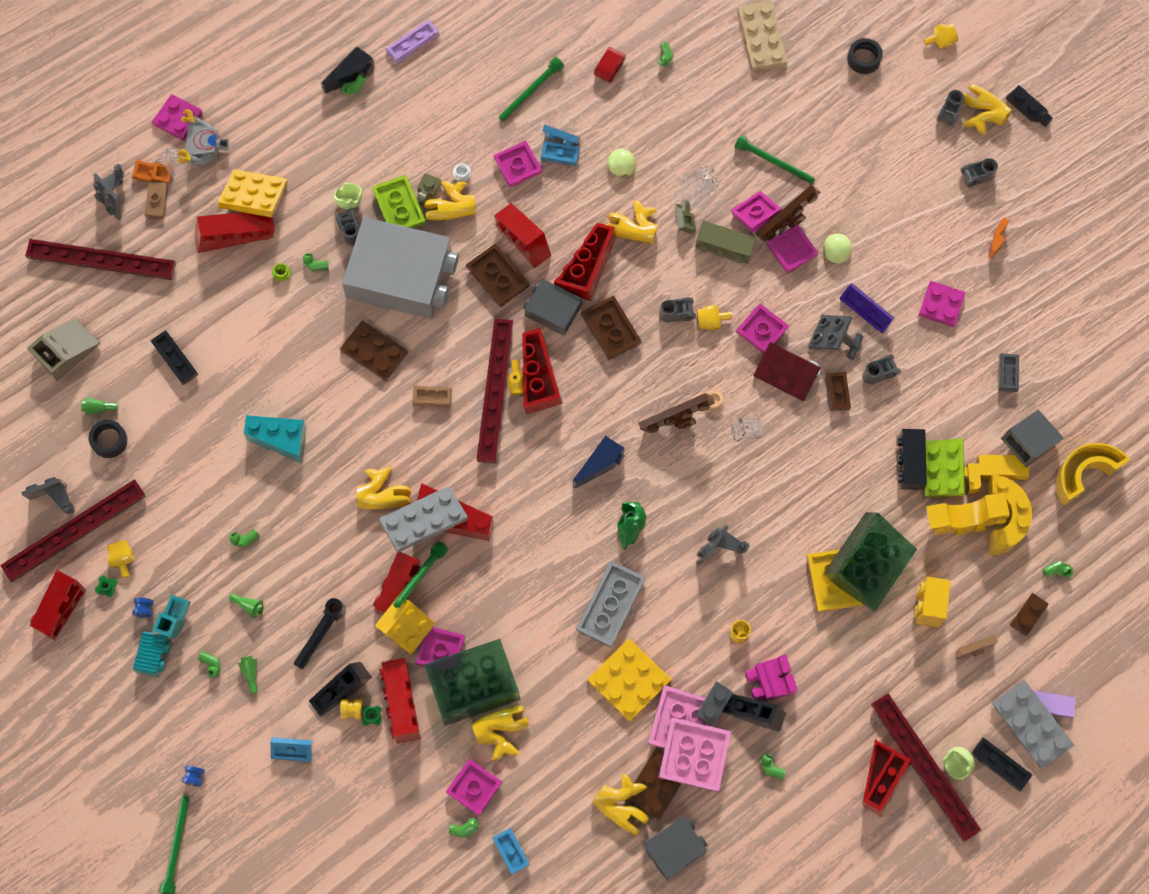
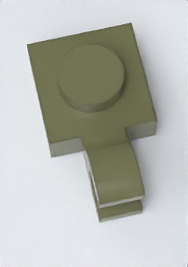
[417,173,441,206]
[675,200,696,234]

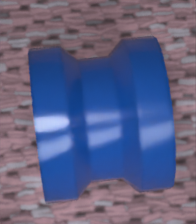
[132,598,154,618]
[181,766,205,787]

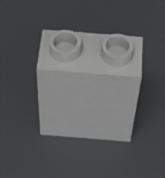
[342,217,459,319]

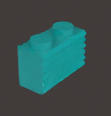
[133,631,171,677]

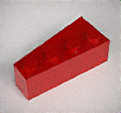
[194,212,275,253]
[554,223,616,301]
[522,328,563,414]
[379,658,421,744]

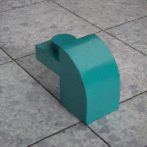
[152,595,191,638]

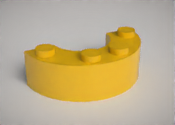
[1056,443,1131,506]
[988,475,1032,555]
[926,492,1009,536]

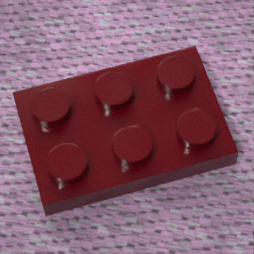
[753,342,821,402]

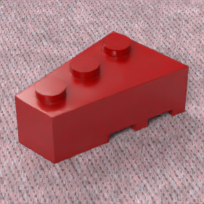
[494,203,552,268]
[373,552,421,616]
[29,570,86,641]
[863,739,911,817]

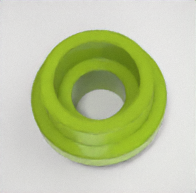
[272,263,291,281]

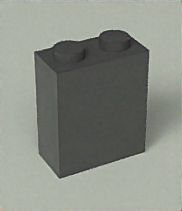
[523,279,582,336]
[1001,409,1064,467]
[643,816,708,881]

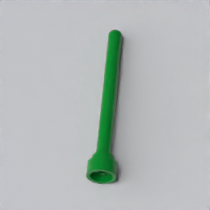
[499,57,565,121]
[734,135,815,184]
[393,541,448,608]
[158,795,189,894]

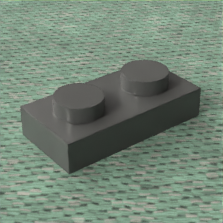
[695,681,733,727]

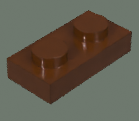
[826,372,851,411]
[1010,593,1049,636]

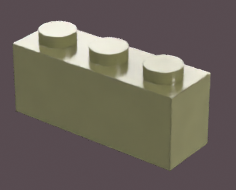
[695,220,756,264]

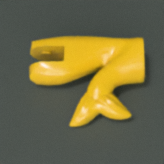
[963,84,1013,135]
[424,181,476,221]
[605,200,658,244]
[357,467,411,510]
[471,705,529,761]
[592,773,649,836]

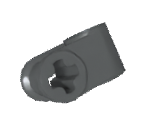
[936,90,964,127]
[960,158,998,187]
[335,208,359,246]
[659,297,696,322]
[862,354,901,384]

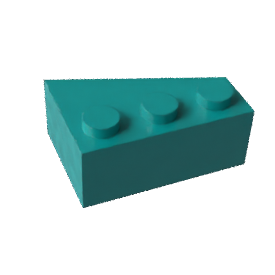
[244,415,306,463]

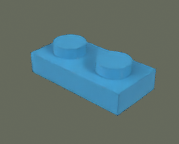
[542,124,581,146]
[540,141,580,166]
[270,737,312,762]
[492,828,530,875]

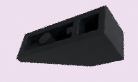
[321,46,375,94]
[309,661,372,716]
[722,694,786,732]

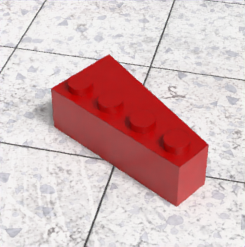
[417,483,494,541]

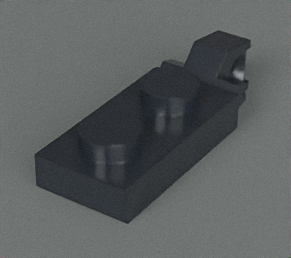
[1006,85,1053,128]

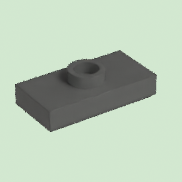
[998,353,1019,392]

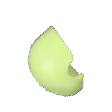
[607,149,636,177]
[333,183,362,210]
[824,233,852,263]
[943,747,975,780]

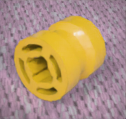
[729,620,751,643]
[340,699,363,719]

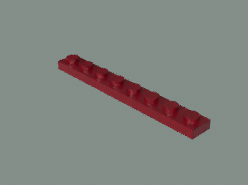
[25,239,176,280]
[476,319,513,464]
[0,479,146,582]
[871,693,982,842]

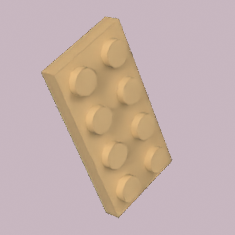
[738,1,787,71]

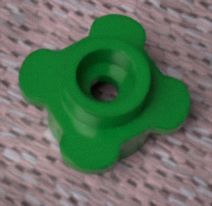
[95,575,118,597]
[362,706,382,726]

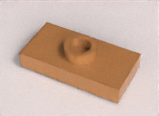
[144,182,168,218]
[412,386,452,408]
[955,635,998,659]

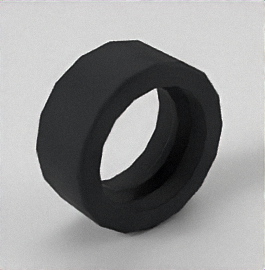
[847,38,883,74]
[88,420,128,458]

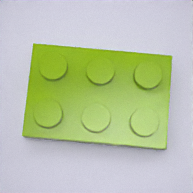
[372,175,426,229]
[925,438,965,498]

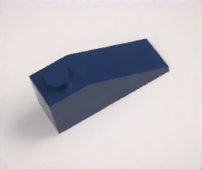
[572,435,625,488]

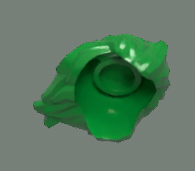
[617,502,647,550]

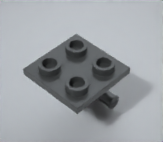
[93,164,124,220]
[808,315,864,360]
[21,477,75,514]
[696,525,750,564]

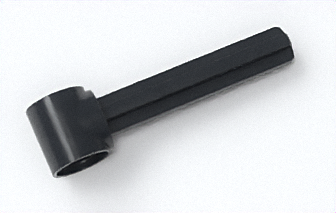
[294,598,346,669]

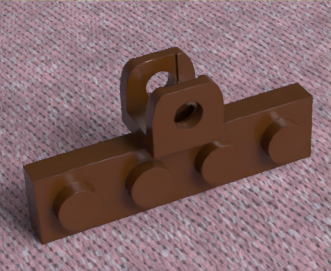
[755,184,821,241]
[638,393,715,433]

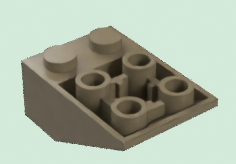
[27,318,100,381]

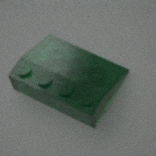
[823,512,917,611]
[424,639,521,726]

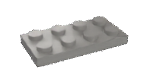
[379,486,468,553]
[576,561,646,648]
[991,680,1074,769]

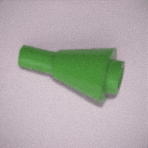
[81,397,118,415]
[229,593,264,618]
[237,656,258,694]

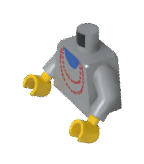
[177,109,229,167]

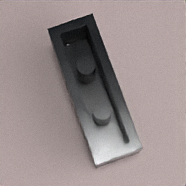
[896,429,927,490]

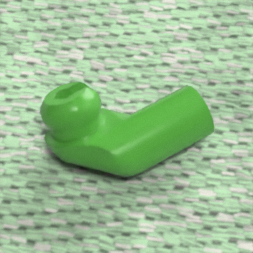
[658,42,674,67]
[341,74,367,95]
[303,253,329,271]
[229,529,260,547]
[1042,561,1074,577]
[198,651,221,678]
[760,753,786,780]
[448,818,478,838]

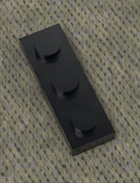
[150,330,199,385]
[971,737,1033,792]

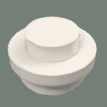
[453,164,471,182]

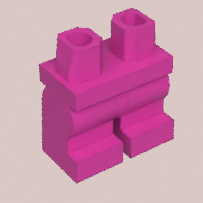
[745,654,798,702]

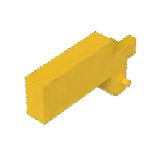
[965,455,1030,494]

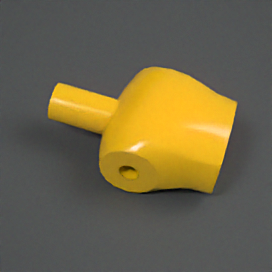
[924,24,959,50]
[697,305,732,331]
[508,360,524,396]
[107,540,135,578]

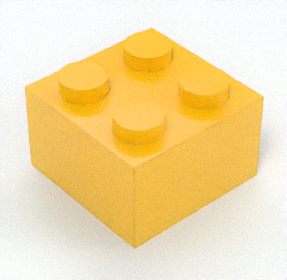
[913,577,951,628]
[375,598,436,655]

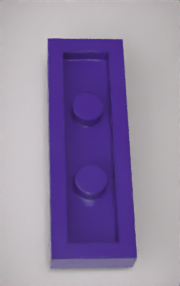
[839,283,895,334]

